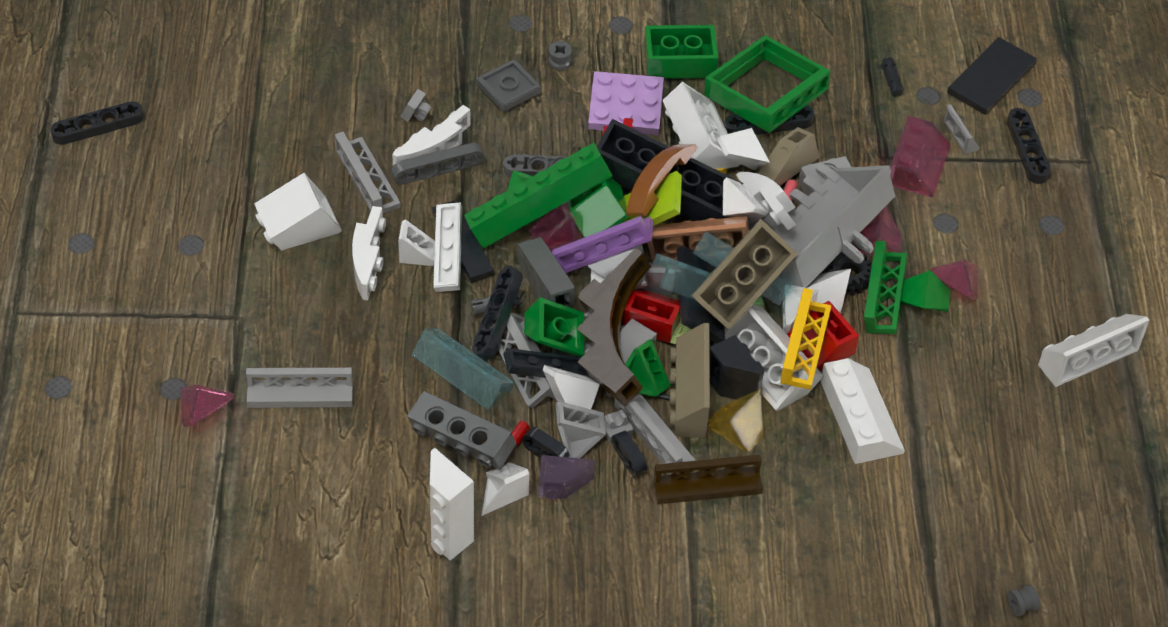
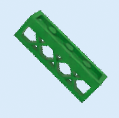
[864,241,908,334]

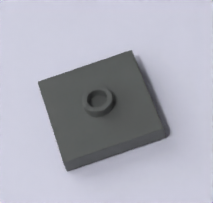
[476,59,542,112]

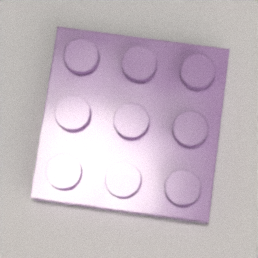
[588,71,664,135]

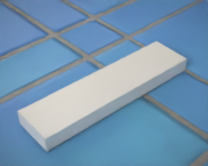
[434,202,462,292]

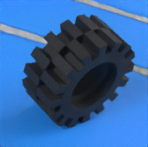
[826,251,872,296]

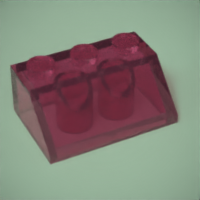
[890,116,951,198]

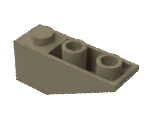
[758,127,819,186]

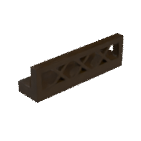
[653,454,763,505]

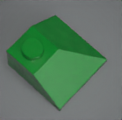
[524,297,584,357]

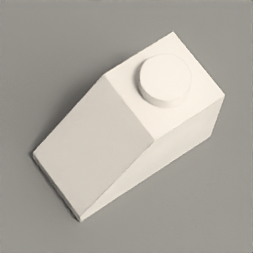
[543,365,600,409]

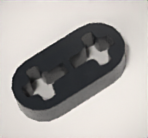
[522,427,570,468]
[611,430,647,477]

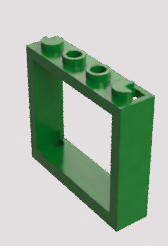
[704,35,831,133]

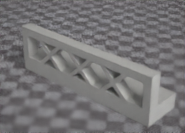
[334,132,401,214]
[490,312,556,409]
[246,368,353,408]
[614,393,696,475]

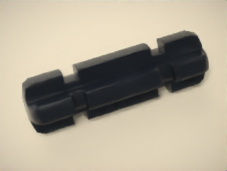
[881,57,904,96]

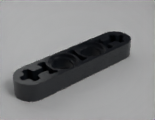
[50,101,143,145]
[724,106,814,135]
[1007,108,1051,184]
[472,265,523,360]

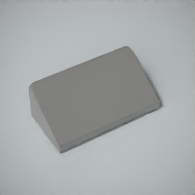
[944,104,980,154]

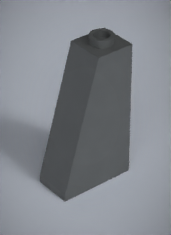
[517,237,575,309]

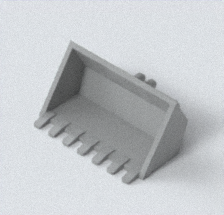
[764,163,895,293]

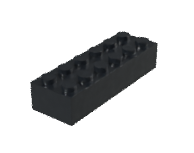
[597,119,743,221]

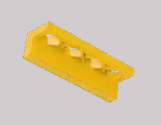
[780,288,831,390]

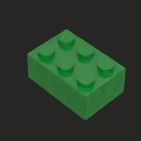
[644,25,718,78]

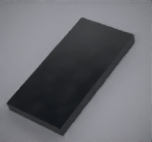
[947,37,1037,115]
[677,245,725,344]

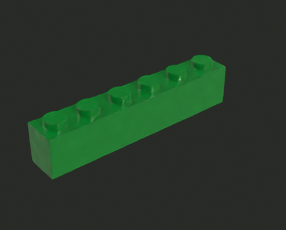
[464,143,612,248]

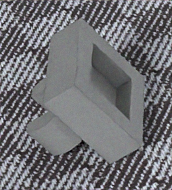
[400,89,431,122]
[604,409,634,444]

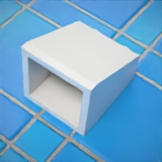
[254,173,342,251]

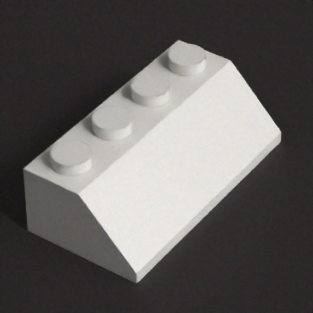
[663,82,740,169]
[725,305,823,411]
[1038,314,1150,387]
[820,358,905,464]
[430,448,474,561]

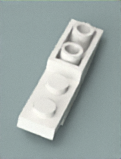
[392,105,470,166]
[736,172,796,230]
[352,206,386,300]

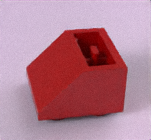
[623,288,681,343]
[787,301,859,371]

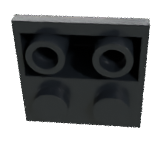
[709,335,764,404]

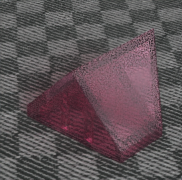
[529,203,578,252]
[851,205,902,255]
[930,260,978,301]
[181,385,235,427]

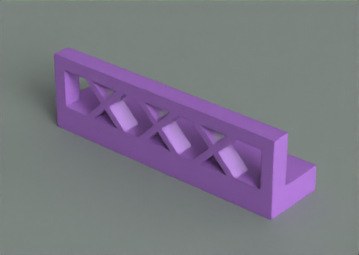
[552,216,653,273]

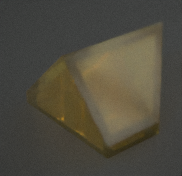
[707,389,763,453]

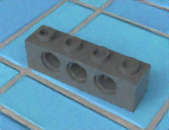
[407,391,516,469]

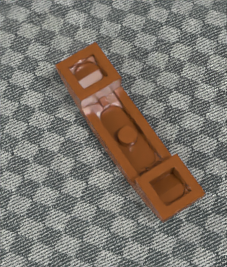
[626,144,698,217]

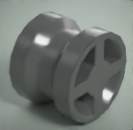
[548,41,572,71]
[1007,584,1040,617]

